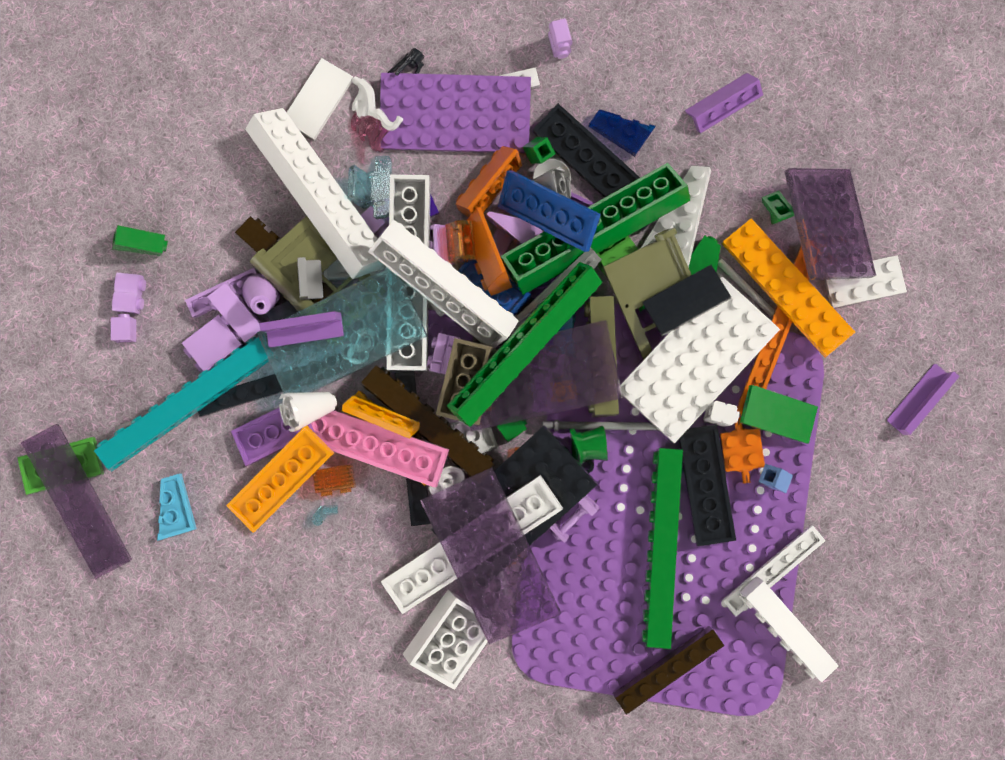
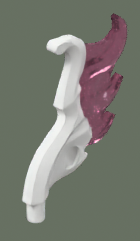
[351,76,403,152]

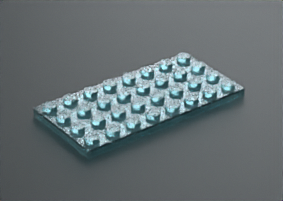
[257,267,428,393]

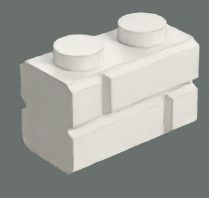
[703,401,739,427]

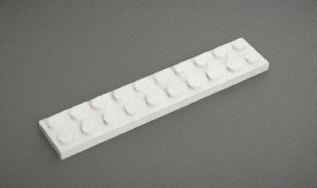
[381,475,563,614]

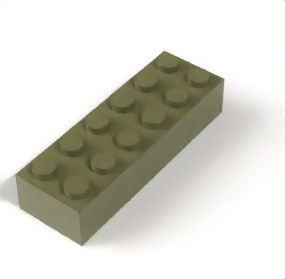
[584,296,619,417]

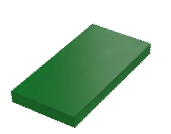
[740,385,818,444]

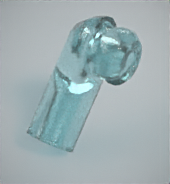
[312,505,338,526]

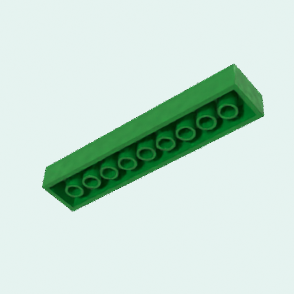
[501,163,690,295]

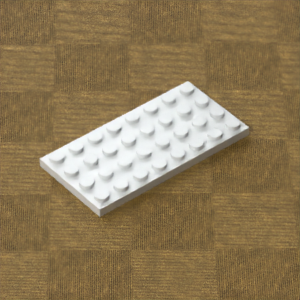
[618,276,780,443]

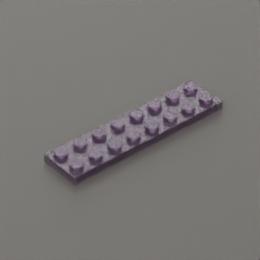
[21,424,132,580]

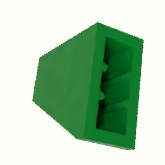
[111,225,168,256]
[689,235,721,275]

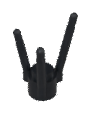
[387,48,424,76]

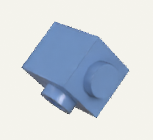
[758,464,793,493]

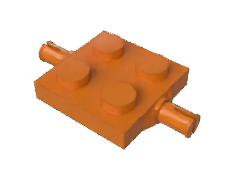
[720,417,765,484]

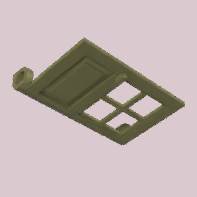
[249,216,387,346]
[603,228,691,360]

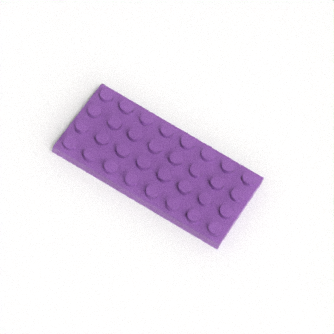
[379,73,531,153]

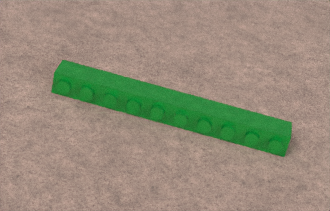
[447,262,602,427]
[642,448,683,649]

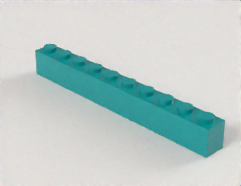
[94,335,275,472]

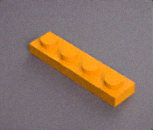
[342,396,420,439]

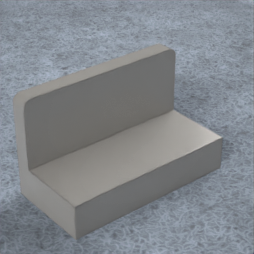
[297,257,323,300]

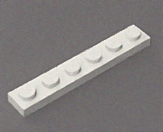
[722,525,825,616]

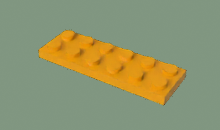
[226,426,334,533]

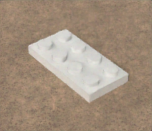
[822,255,907,308]

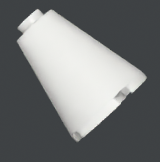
[279,392,337,432]

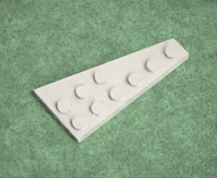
[641,166,711,268]

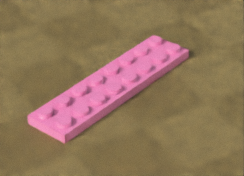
[311,410,449,487]

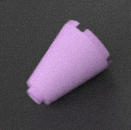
[242,273,281,314]

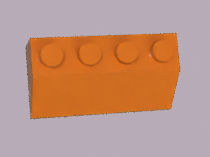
[455,146,522,218]
[462,207,512,296]

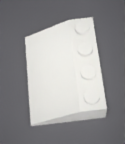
[403,589,499,690]

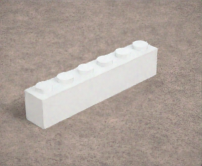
[739,576,838,682]

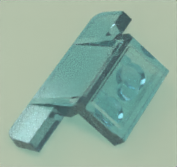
[347,156,392,220]

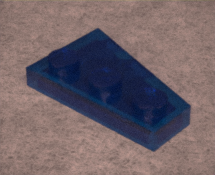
[588,109,656,157]

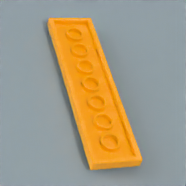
[721,218,855,358]

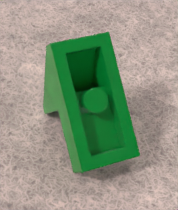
[762,191,797,225]

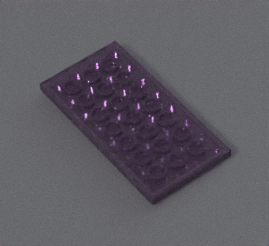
[470,320,623,431]
[420,467,561,644]

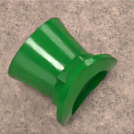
[570,425,608,465]

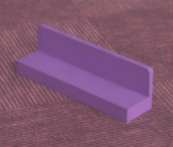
[685,73,763,133]
[259,311,344,347]
[887,364,960,435]

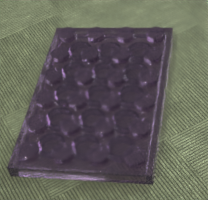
[784,168,876,280]

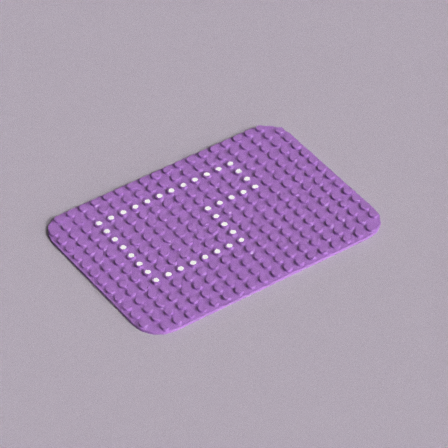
[512,304,824,716]

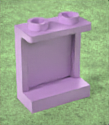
[182,315,245,372]

